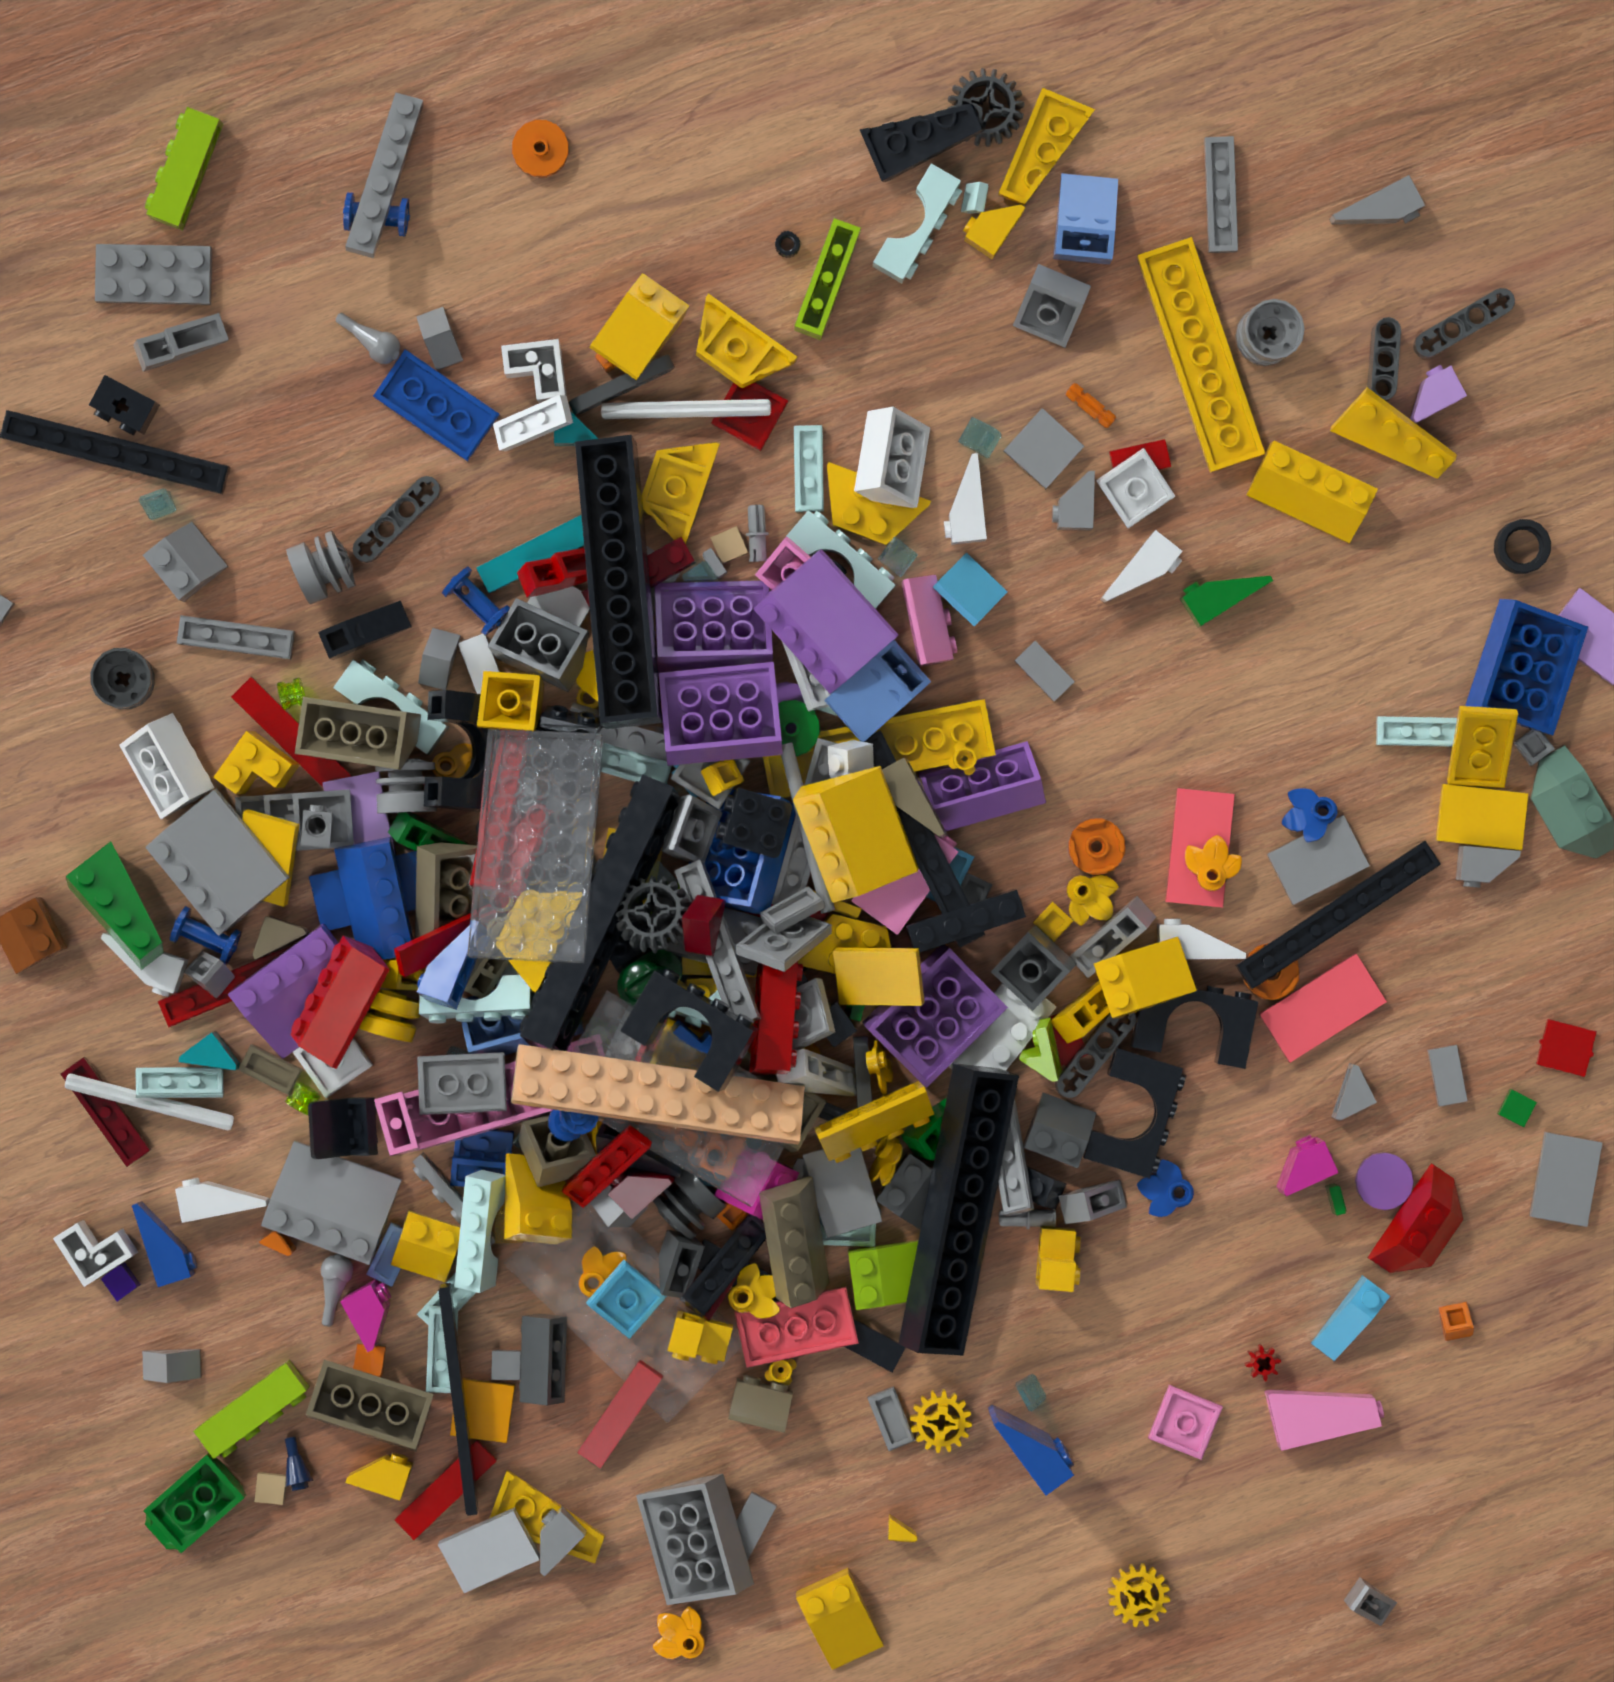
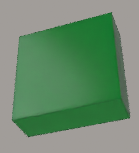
[1497,1089,1537,1127]
[1325,1183,1347,1216]

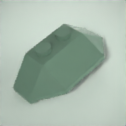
[1531,745,1614,859]

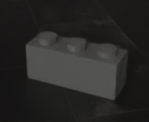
[519,1314,567,1406]

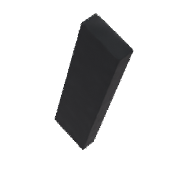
[680,1214,766,1318]

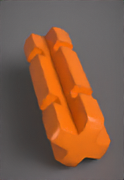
[1066,383,1116,428]

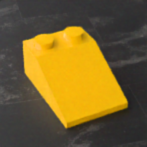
[589,273,689,380]
[1093,937,1197,1019]
[504,1153,572,1244]
[796,1568,884,1670]

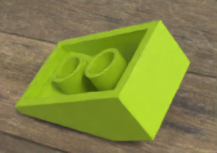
[848,1240,918,1310]

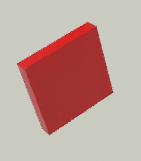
[711,382,789,452]

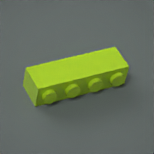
[145,107,224,231]
[794,218,861,340]
[193,1359,310,1459]

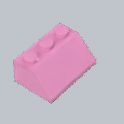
[755,536,810,590]
[902,575,958,667]

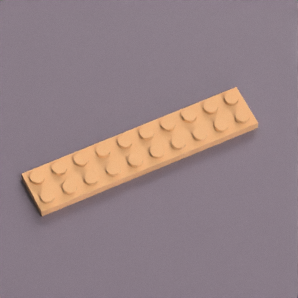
[511,1044,805,1145]

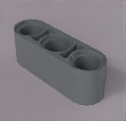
[1367,317,1401,401]

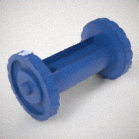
[343,192,410,237]
[442,566,510,636]
[169,906,242,965]
[548,1110,599,1142]

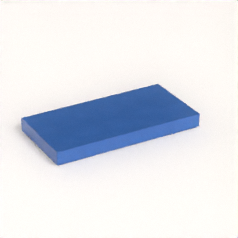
[373,349,500,462]
[309,851,417,930]

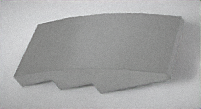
[235,789,354,851]

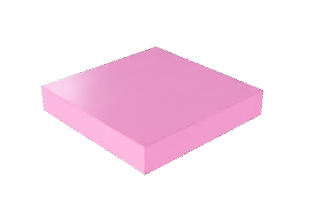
[1148,1385,1223,1460]

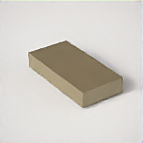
[238,1044,303,1095]

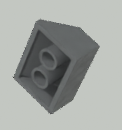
[488,598,589,692]

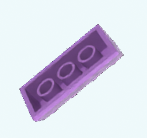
[918,741,1046,831]

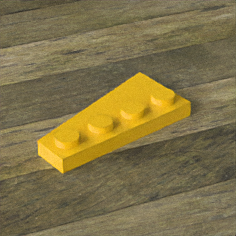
[998,88,1095,206]
[1330,387,1457,479]
[490,1469,605,1564]

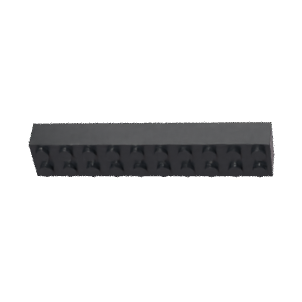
[575,435,663,729]
[520,775,680,1051]
[898,1063,1019,1356]

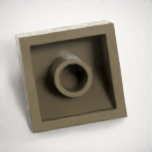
[518,1115,596,1187]
[728,1375,793,1433]

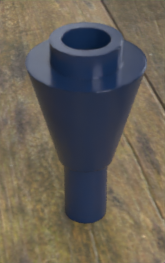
[285,1437,314,1491]

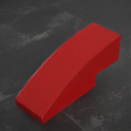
[517,548,587,598]

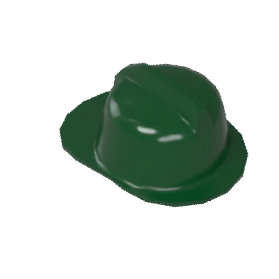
[617,950,682,1007]

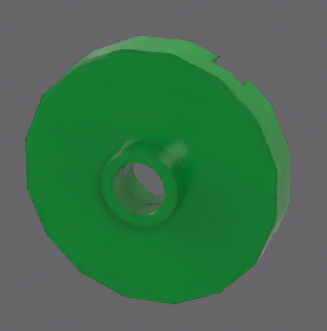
[778,700,820,757]

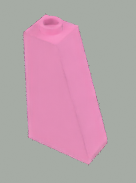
[852,835,959,935]
[1264,1390,1384,1451]

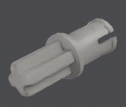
[746,505,769,562]
[999,1209,1056,1229]

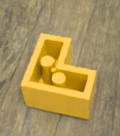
[213,731,300,794]
[1035,1227,1081,1292]
[667,1310,733,1364]

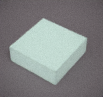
[961,182,989,214]

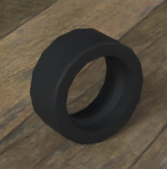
[1494,519,1551,574]

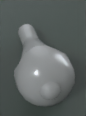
[336,313,400,364]
[320,1254,353,1327]

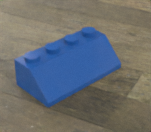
[334,837,414,959]

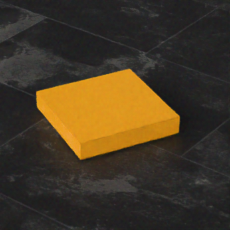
[450,1378,515,1443]

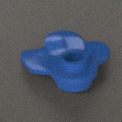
[1281,788,1338,842]
[1137,1159,1194,1217]

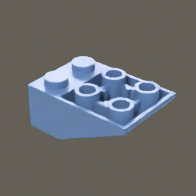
[1053,173,1118,265]
[824,640,931,742]

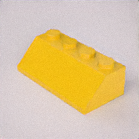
[1246,440,1378,544]

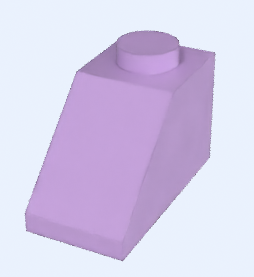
[1410,365,1467,423]

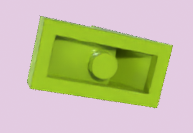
[1019,1018,1062,1082]

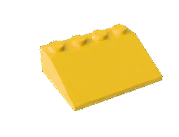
[793,766,919,903]
[814,1081,934,1163]

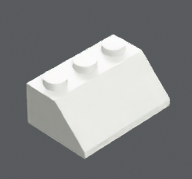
[854,407,930,508]
[119,713,215,819]

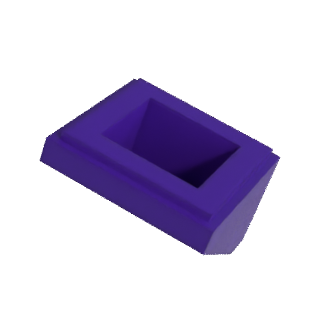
[101,1262,141,1302]

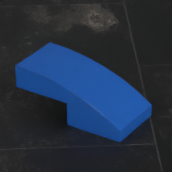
[671,1019,712,1054]

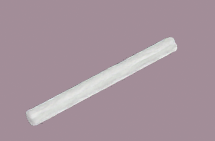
[601,399,771,419]
[65,1074,234,1131]

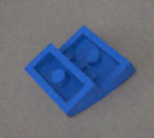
[450,1129,514,1187]

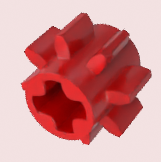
[1244,1344,1281,1381]

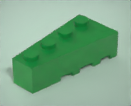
[66,841,164,970]

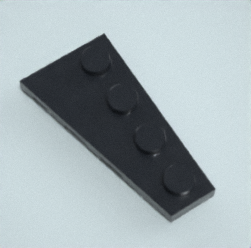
[860,103,985,182]

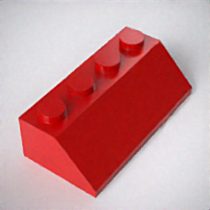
[290,936,390,1069]
[749,961,803,1075]

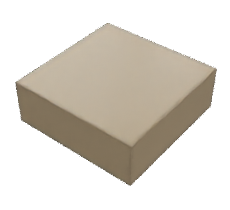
[711,526,748,564]
[254,1472,286,1505]

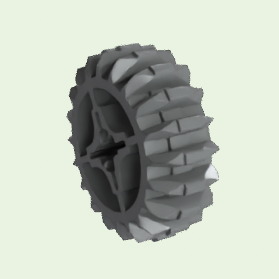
[947,68,1024,147]
[615,876,691,954]

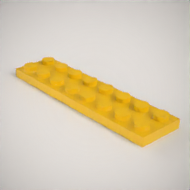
[1137,237,1265,473]
[763,699,996,798]

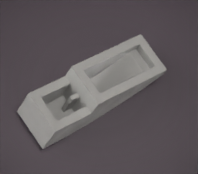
[133,313,229,372]

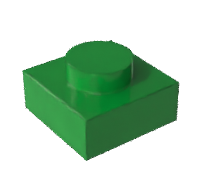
[845,1005,865,1021]

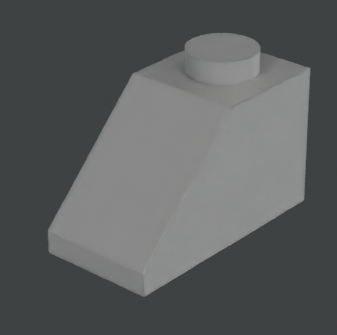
[1052,471,1095,531]
[1456,846,1521,888]
[1059,1180,1127,1224]
[540,1506,587,1577]

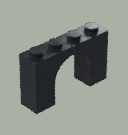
[424,690,500,812]
[905,889,1026,953]
[620,968,760,1092]
[1130,983,1259,1069]
[1083,1048,1186,1179]

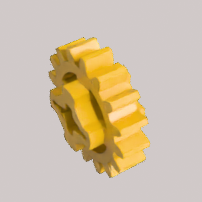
[910,1389,972,1453]
[1108,1563,1170,1627]

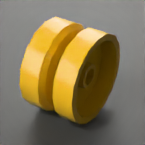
[359,989,420,1042]

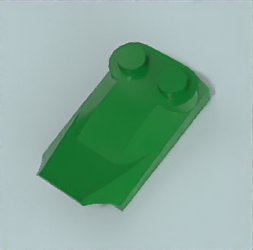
[143,1453,247,1553]

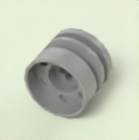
[1235,299,1305,366]
[286,530,356,605]
[375,759,437,814]

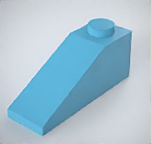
[1311,1275,1390,1361]

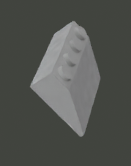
[145,788,289,936]
[261,1141,402,1265]
[636,1474,754,1605]

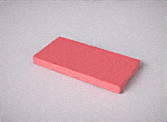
[1165,788,1235,908]
[1259,953,1387,1063]
[734,1286,859,1368]

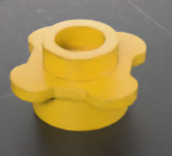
[948,742,981,775]
[765,1358,797,1385]

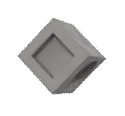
[301,805,333,847]

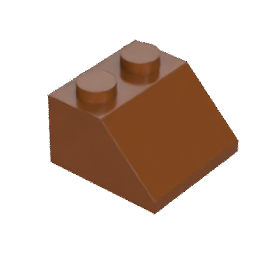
[0,897,68,974]

